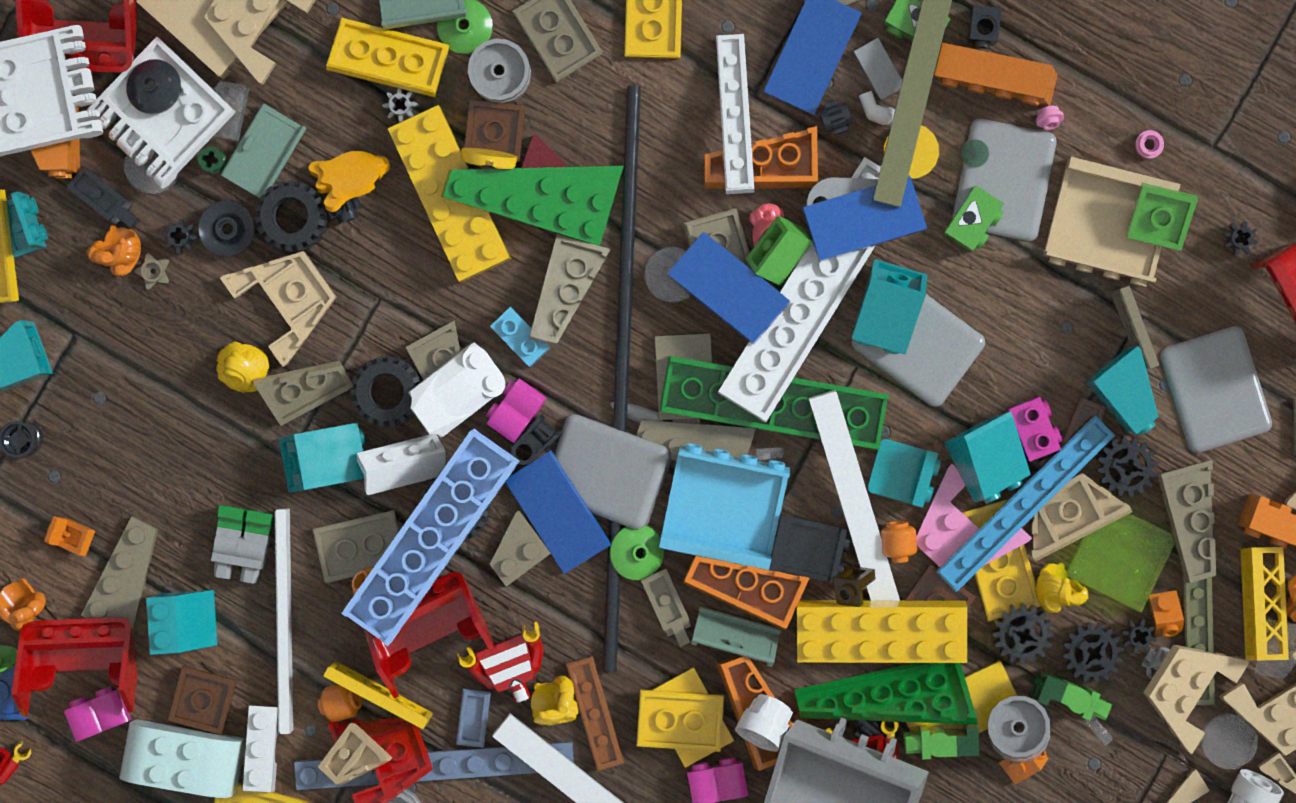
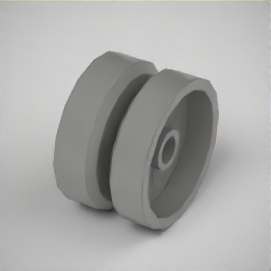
[468,38,531,104]
[988,696,1050,763]

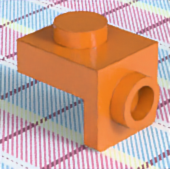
[44,516,95,557]
[1148,590,1184,637]
[999,751,1048,785]

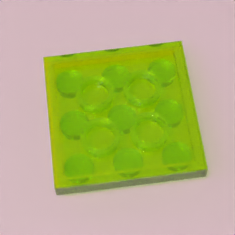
[1064,514,1175,613]

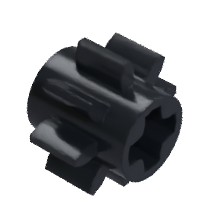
[819,100,853,136]
[327,197,362,224]
[162,219,199,254]
[1222,221,1258,256]
[1120,618,1157,653]
[851,720,883,739]

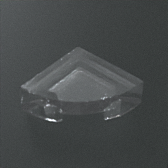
[755,446,784,460]
[1084,716,1113,746]

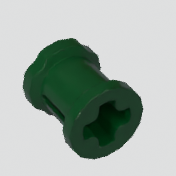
[198,147,227,174]

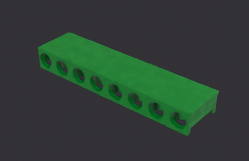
[659,356,889,450]

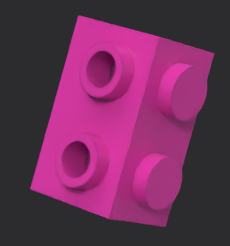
[1006,397,1062,462]

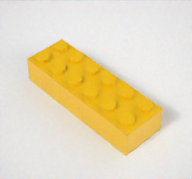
[388,105,511,283]
[797,600,967,663]

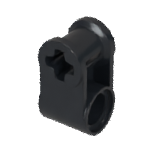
[511,414,562,465]

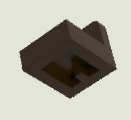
[834,566,876,607]

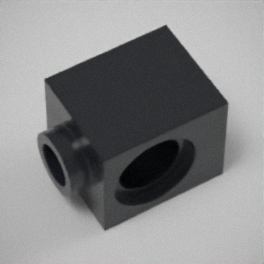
[967,5,1002,49]

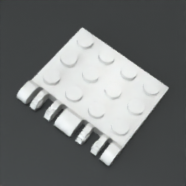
[0,25,103,156]
[87,37,236,189]

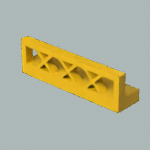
[1240,547,1289,661]

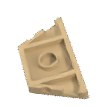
[1032,473,1132,561]

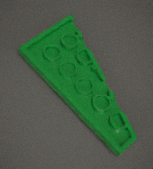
[441,166,624,246]
[794,663,978,725]

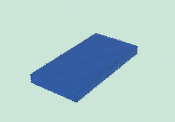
[764,0,862,115]
[802,175,927,262]
[667,231,790,345]
[505,450,611,574]

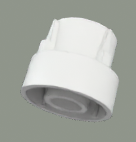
[735,694,793,752]
[1228,769,1284,803]

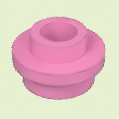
[1036,106,1064,130]
[1135,130,1164,159]

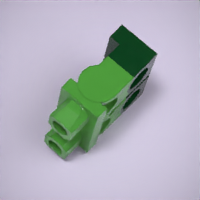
[1029,670,1112,720]
[903,724,979,760]

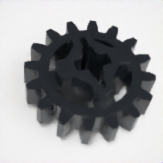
[1096,437,1158,497]
[991,602,1054,665]
[1061,622,1124,683]

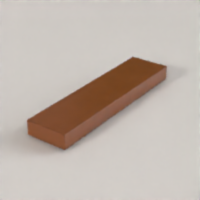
[566,656,624,771]

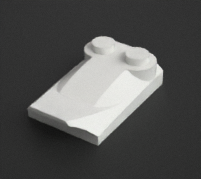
[408,343,506,438]

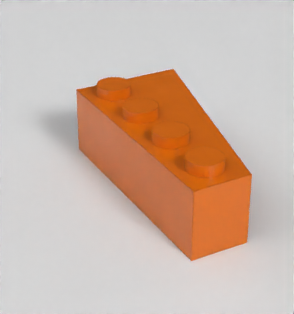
[934,43,1058,107]
[704,126,818,189]
[1238,494,1296,549]
[682,556,809,630]
[716,655,793,771]

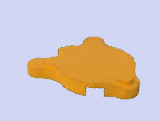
[309,151,390,212]

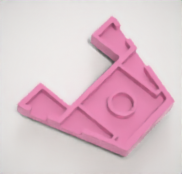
[917,464,1032,567]

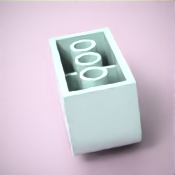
[120,719,247,798]

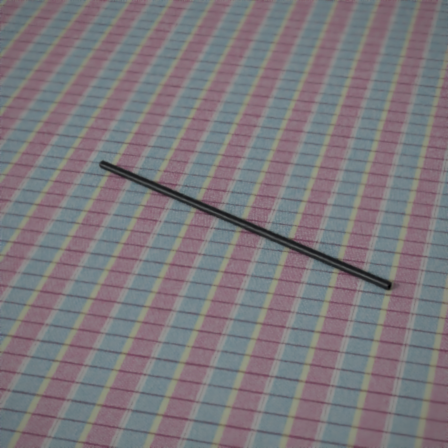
[603,86,641,672]

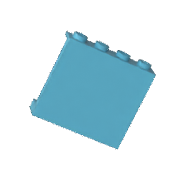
[659,443,790,570]

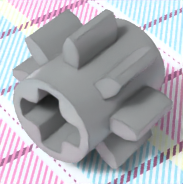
[383,88,419,123]
[1142,647,1170,679]

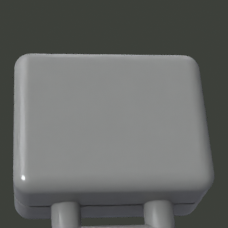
[952,119,1057,241]
[852,294,985,407]
[1160,326,1272,453]
[554,402,672,529]

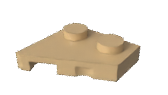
[318,723,392,785]

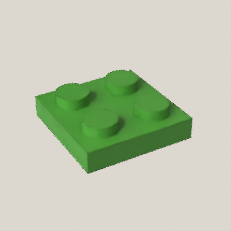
[1126,183,1198,251]

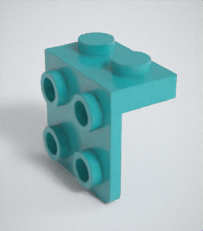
[7,191,48,258]
[867,439,941,508]

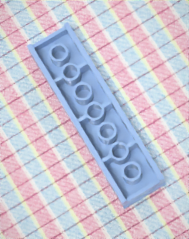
[341,429,520,646]

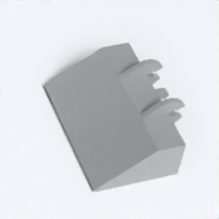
[764,718,929,803]

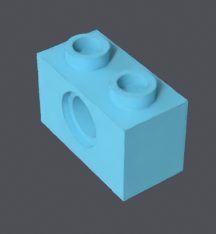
[490,307,550,367]

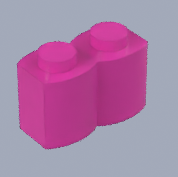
[486,378,547,444]
[64,686,131,742]
[687,757,748,803]

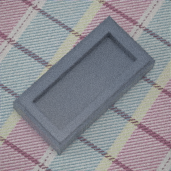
[456,688,491,748]

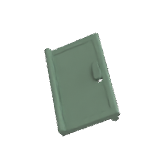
[379,0,467,30]
[220,103,306,198]
[691,606,782,667]

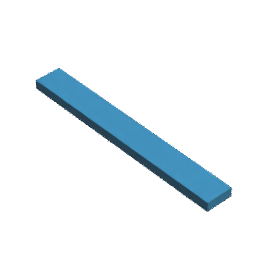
[936,415,1115,592]

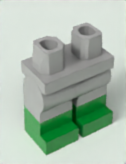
[211,505,275,584]

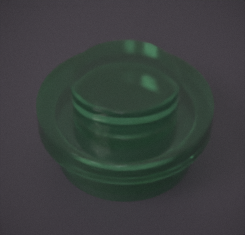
[961,139,989,168]

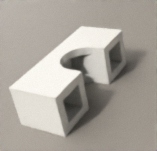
[243,706,279,792]

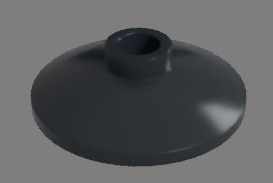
[126,59,181,115]
[198,201,255,256]

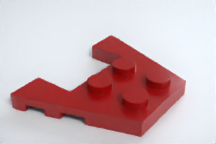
[327,718,433,803]

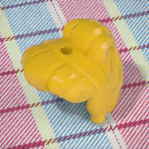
[216,341,269,393]
[1036,562,1088,613]
[531,676,578,726]

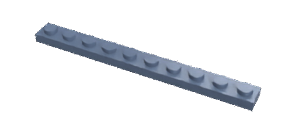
[294,741,574,790]

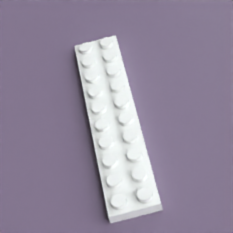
[718,157,880,423]

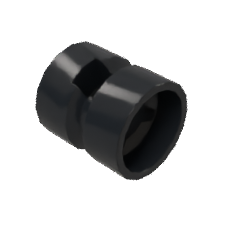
[0,421,43,458]

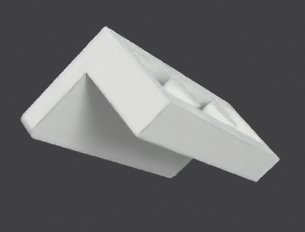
[357,434,446,495]

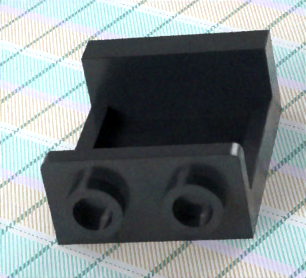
[769,514,851,584]

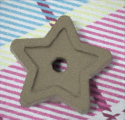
[134,253,169,289]

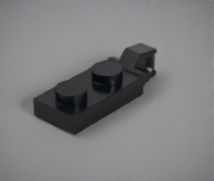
[66,165,140,229]

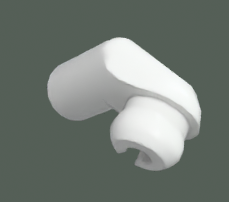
[859,91,895,125]

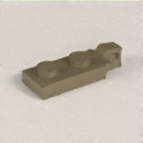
[641,569,691,647]

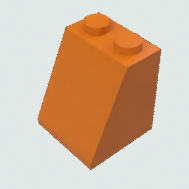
[31,106,80,179]

